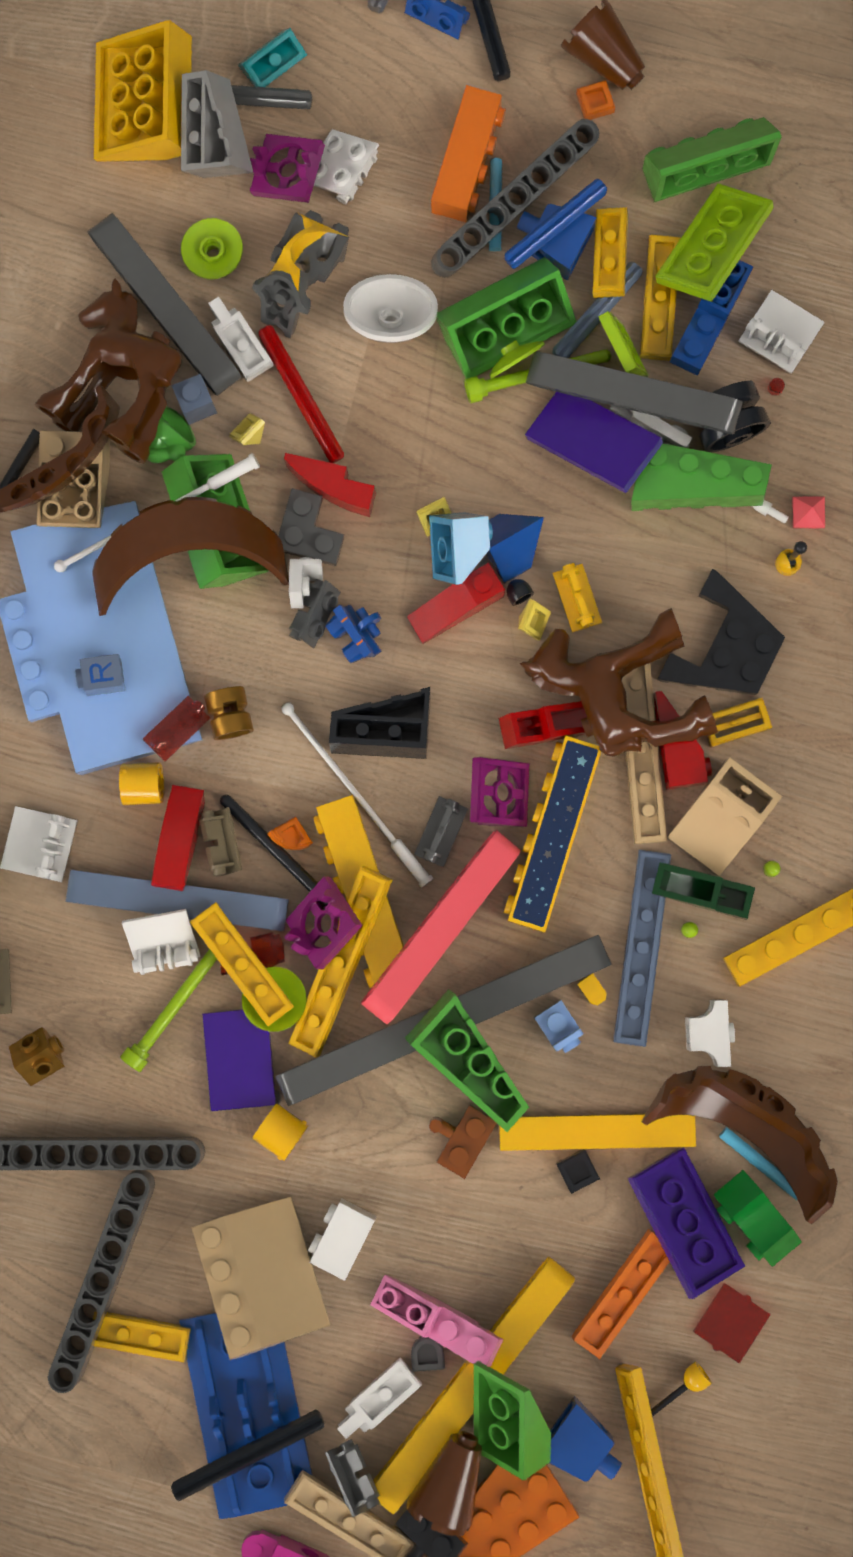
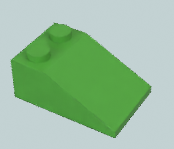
[474,1361,551,1481]

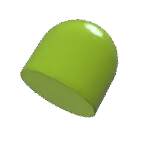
[763,861,781,877]
[681,922,698,938]

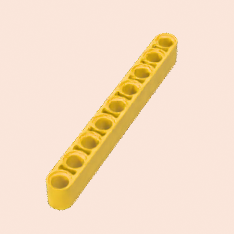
[373,1257,575,1514]

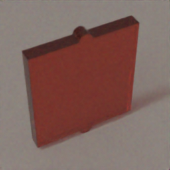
[693,1283,771,1364]

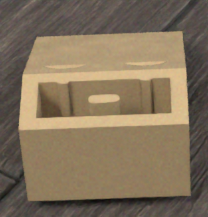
[37,431,110,528]
[667,757,782,876]

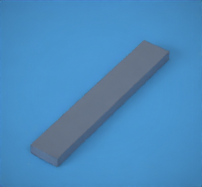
[613,850,671,1047]

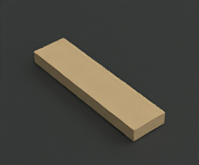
[284,1470,414,1557]

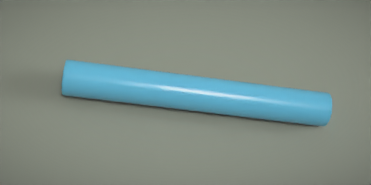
[489,158,502,251]
[719,1127,798,1200]

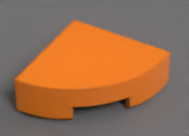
[267,817,313,850]

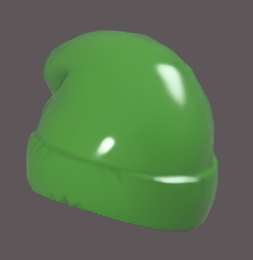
[147,406,196,463]

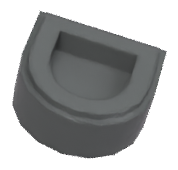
[411,1336,445,1372]

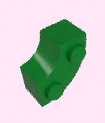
[713,1170,802,1267]

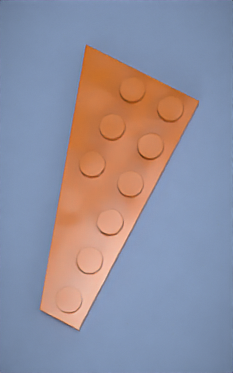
[425,1464,579,1557]

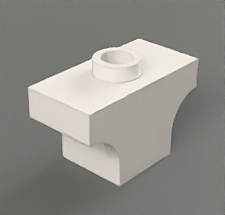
[685,1000,735,1067]

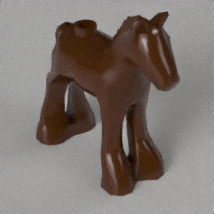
[34,278,182,464]
[520,608,718,757]

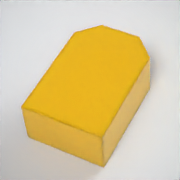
[577,973,607,1005]

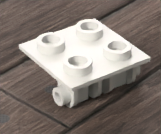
[314,129,379,204]
[738,290,825,374]
[0,806,78,882]
[122,909,200,975]

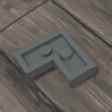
[278,488,344,566]

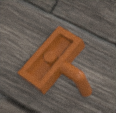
[429,1105,497,1179]

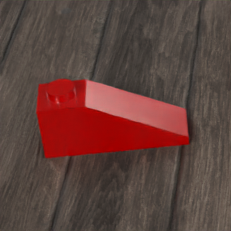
[407,562,505,644]
[653,691,712,790]

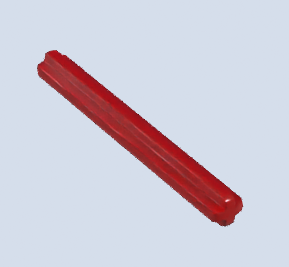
[258,325,344,463]

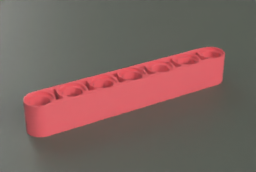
[361,830,521,1025]

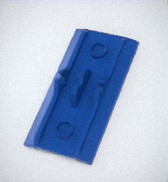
[179,1312,313,1519]

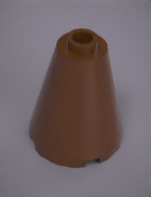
[561,0,645,90]
[406,1431,482,1536]

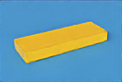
[592,207,628,298]
[93,1310,191,1363]

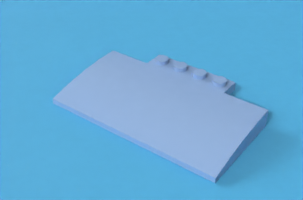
[0,501,202,775]

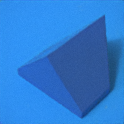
[486,514,544,584]

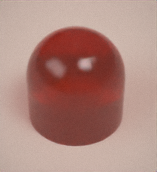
[768,378,785,396]

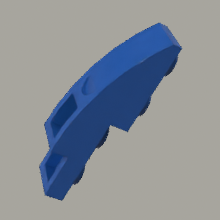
[670,260,754,376]

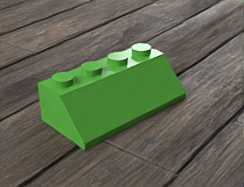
[642,117,782,202]
[436,257,577,379]
[161,454,269,589]

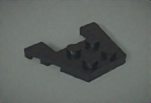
[657,569,785,695]

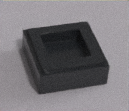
[556,1149,600,1194]

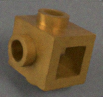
[8,1027,65,1086]

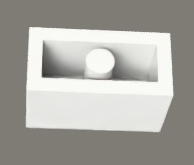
[308,1198,376,1281]

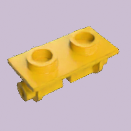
[552,563,602,633]

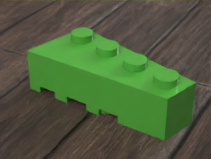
[631,443,772,511]
[405,989,529,1132]

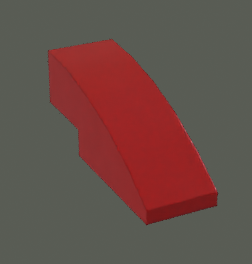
[284,453,376,517]
[498,701,587,749]
[151,785,205,891]

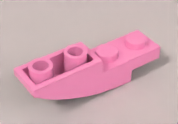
[370,1275,503,1367]

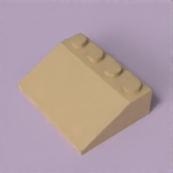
[192,1197,331,1359]

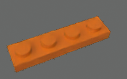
[571,1229,670,1359]

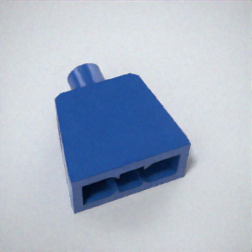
[517,204,596,281]
[550,1396,622,1482]

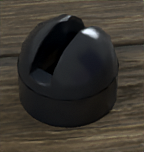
[506,579,534,606]

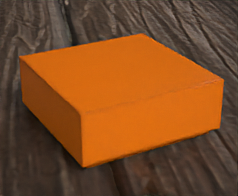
[576,80,616,120]

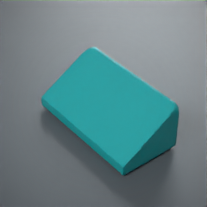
[238,28,307,87]

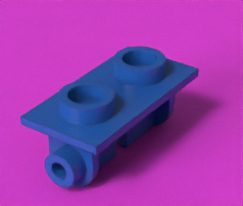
[404,0,470,39]

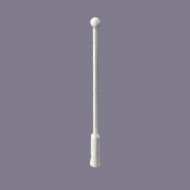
[54,453,260,572]
[282,703,434,888]

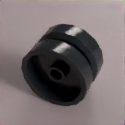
[699,380,771,453]

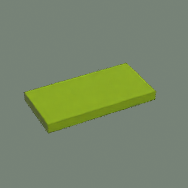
[656,183,774,302]

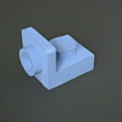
[534,1000,584,1053]

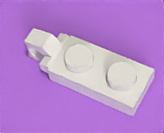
[208,297,274,382]
[610,405,692,448]
[337,1357,422,1439]

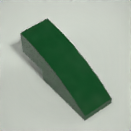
[652,862,755,920]

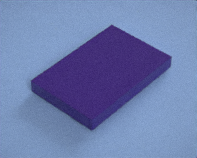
[202,1010,276,1111]

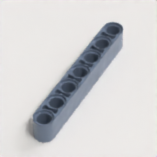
[65,870,289,931]

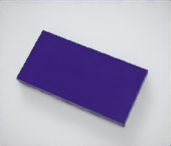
[525,392,663,493]
[627,1147,745,1299]

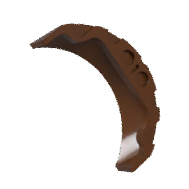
[0,384,120,513]
[92,497,289,616]
[641,1066,838,1224]

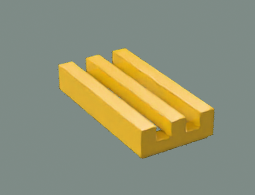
[708,697,773,748]

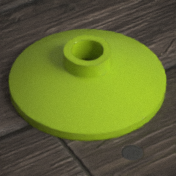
[181,218,243,279]
[489,340,545,378]
[241,967,307,1032]

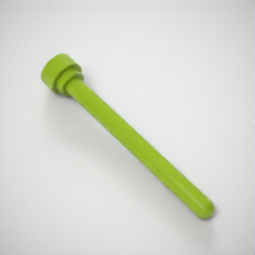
[464,349,611,404]
[120,949,217,1072]

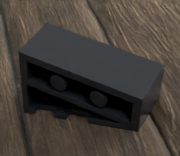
[329,687,431,759]

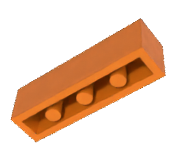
[431,85,506,223]

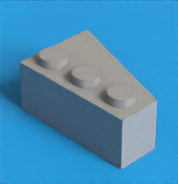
[181,70,253,178]

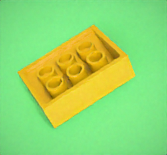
[94,19,192,162]

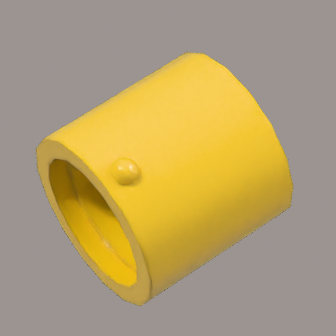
[119,762,164,805]
[252,1103,308,1161]

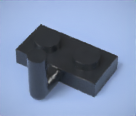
[396,1510,468,1557]

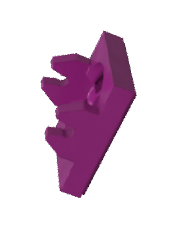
[250,134,325,203]
[470,757,530,827]
[284,876,363,969]

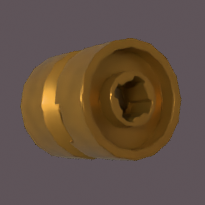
[204,686,254,740]

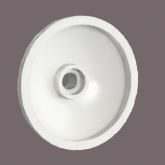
[344,274,438,343]

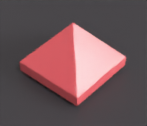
[792,497,825,529]

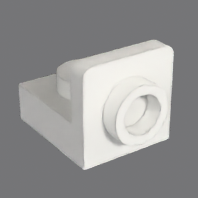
[289,557,323,609]

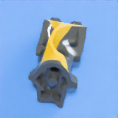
[252,210,349,338]

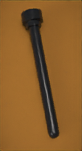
[220,795,328,910]

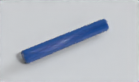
[504,179,607,269]

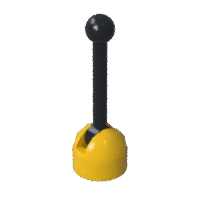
[775,541,807,576]
[651,1361,712,1417]

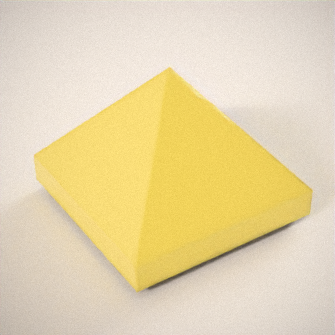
[229,413,265,445]
[416,497,451,537]
[518,599,551,641]

